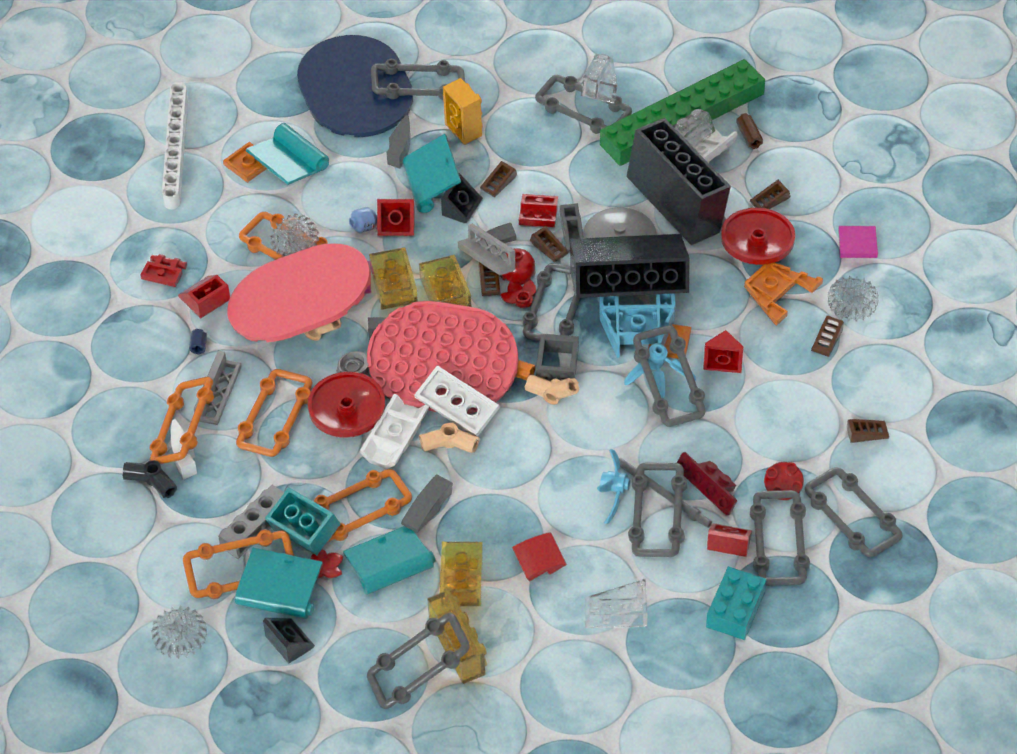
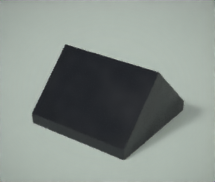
[441,173,483,223]
[263,618,315,664]

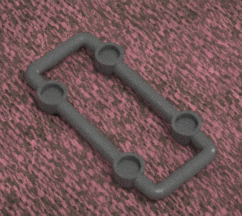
[371,59,465,100]
[535,75,632,134]
[523,263,580,341]
[633,326,706,427]
[628,462,687,557]
[805,467,903,557]
[750,490,810,586]
[367,613,470,709]

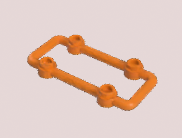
[239,212,328,260]
[236,369,313,457]
[149,377,214,464]
[314,469,412,542]
[183,529,294,599]

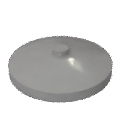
[583,207,657,238]

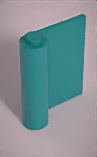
[246,123,329,185]
[403,134,461,213]
[343,526,436,595]
[235,547,323,619]

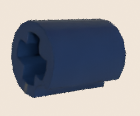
[189,329,207,354]

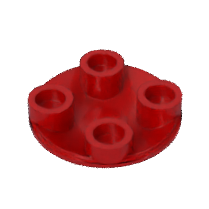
[764,462,804,500]

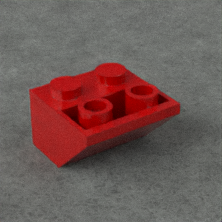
[178,275,230,319]

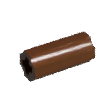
[736,113,763,149]

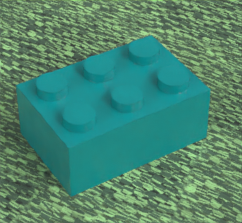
[265,487,340,555]
[706,566,767,640]

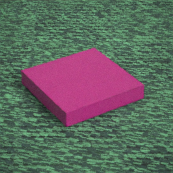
[838,226,878,258]

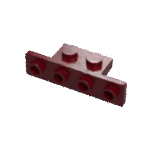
[677,452,737,516]

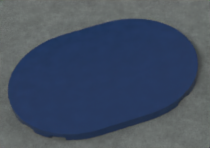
[297,35,413,137]

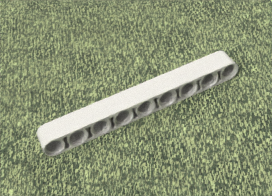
[162,82,188,209]

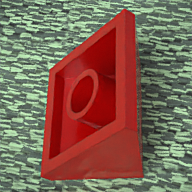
[377,199,415,236]
[703,330,744,373]
[707,523,752,557]

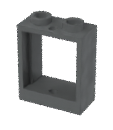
[536,334,579,381]

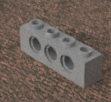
[218,485,284,559]

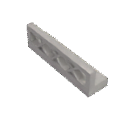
[458,223,515,275]
[194,350,242,425]

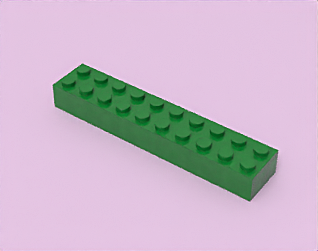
[600,59,765,166]

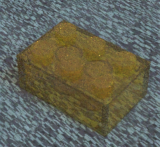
[369,247,418,310]
[419,254,472,307]
[440,541,483,606]

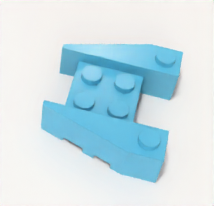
[599,294,676,358]

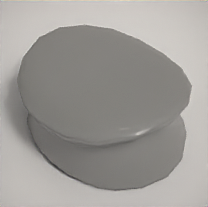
[336,351,369,375]

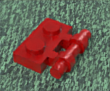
[140,254,187,287]

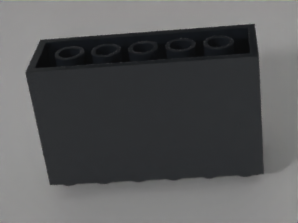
[626,118,731,245]
[570,234,690,298]

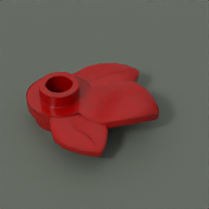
[500,280,536,308]
[311,549,343,578]

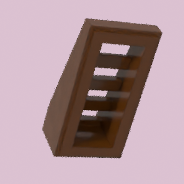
[480,161,517,197]
[750,179,791,209]
[530,226,569,262]
[478,262,501,296]
[811,316,844,357]
[847,419,889,443]

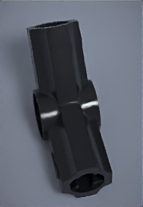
[122,460,177,498]

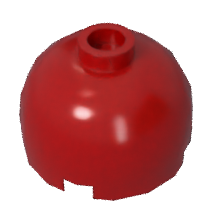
[500,248,536,285]

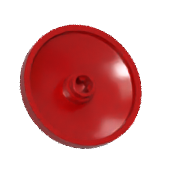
[721,208,795,265]
[308,372,386,438]

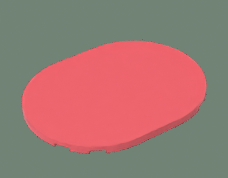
[227,243,371,342]
[367,301,519,414]

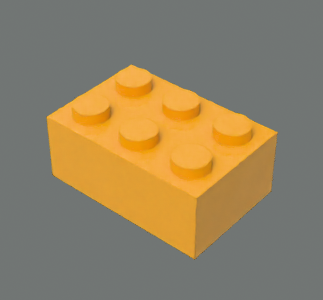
[443,78,483,145]

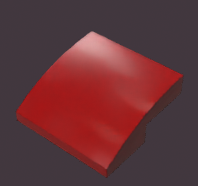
[519,194,558,227]
[512,532,567,581]

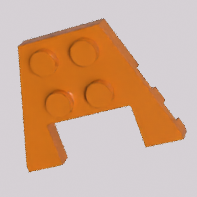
[744,263,823,326]

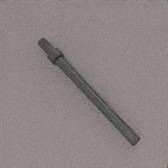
[619,458,712,528]

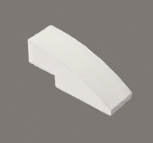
[171,419,197,480]

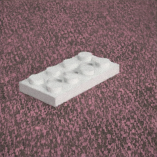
[414,366,500,437]

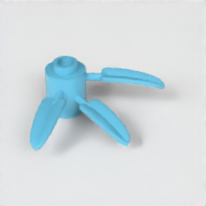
[624,343,696,399]
[597,449,631,524]

